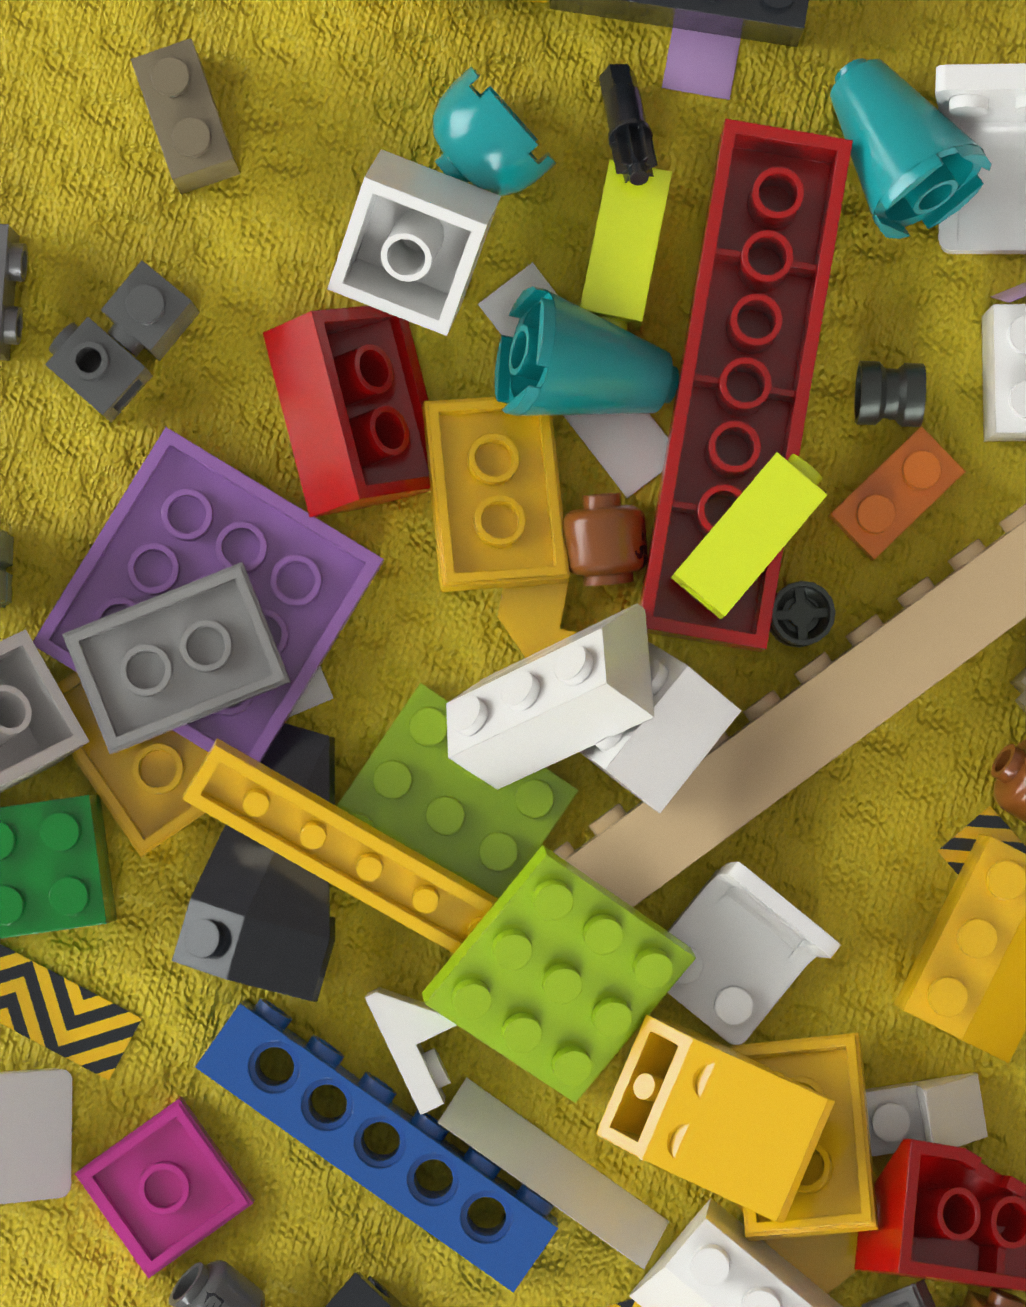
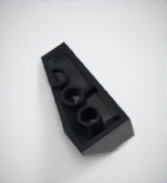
[172,723,335,1002]

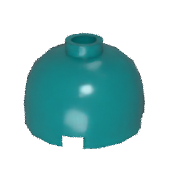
[433,67,556,196]

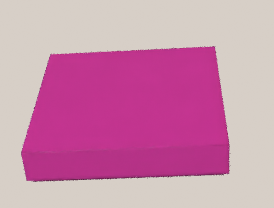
[75,1096,255,1279]

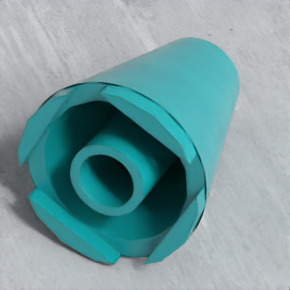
[830,58,991,239]
[495,286,679,416]

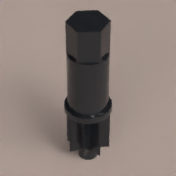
[599,64,658,186]

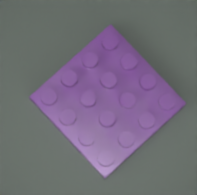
[33,427,384,762]

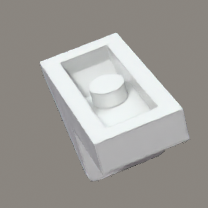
[365,987,457,1115]
[866,1072,988,1156]

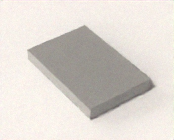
[62,562,291,754]

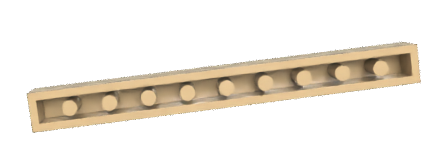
[553,503,1026,907]

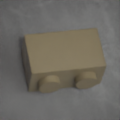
[131,38,240,194]

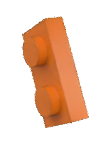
[828,426,966,561]

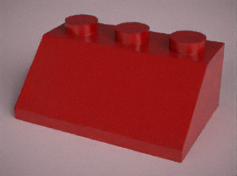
[263,306,431,518]

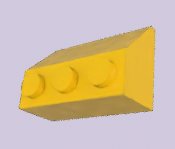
[894,835,1026,1063]

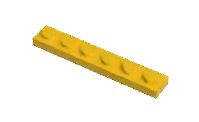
[182,738,498,953]

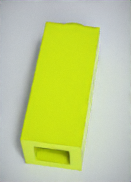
[580,159,672,331]
[671,452,828,620]

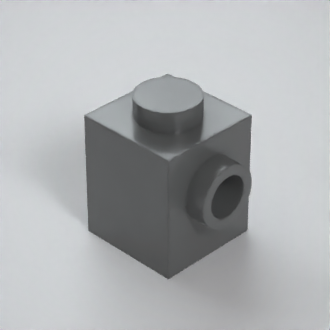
[101,261,200,361]
[45,317,153,423]

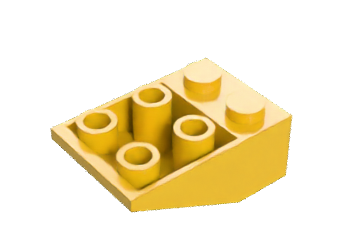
[596,1014,835,1224]

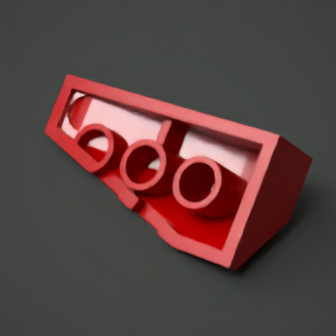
[854,1139,1026,1293]

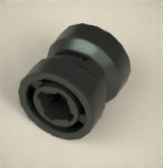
[854,361,926,427]
[770,581,836,648]

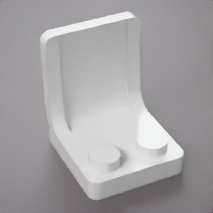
[935,63,1026,254]
[667,861,841,1045]
[0,1068,72,1204]

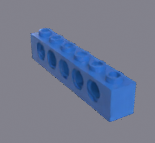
[195,998,558,1293]

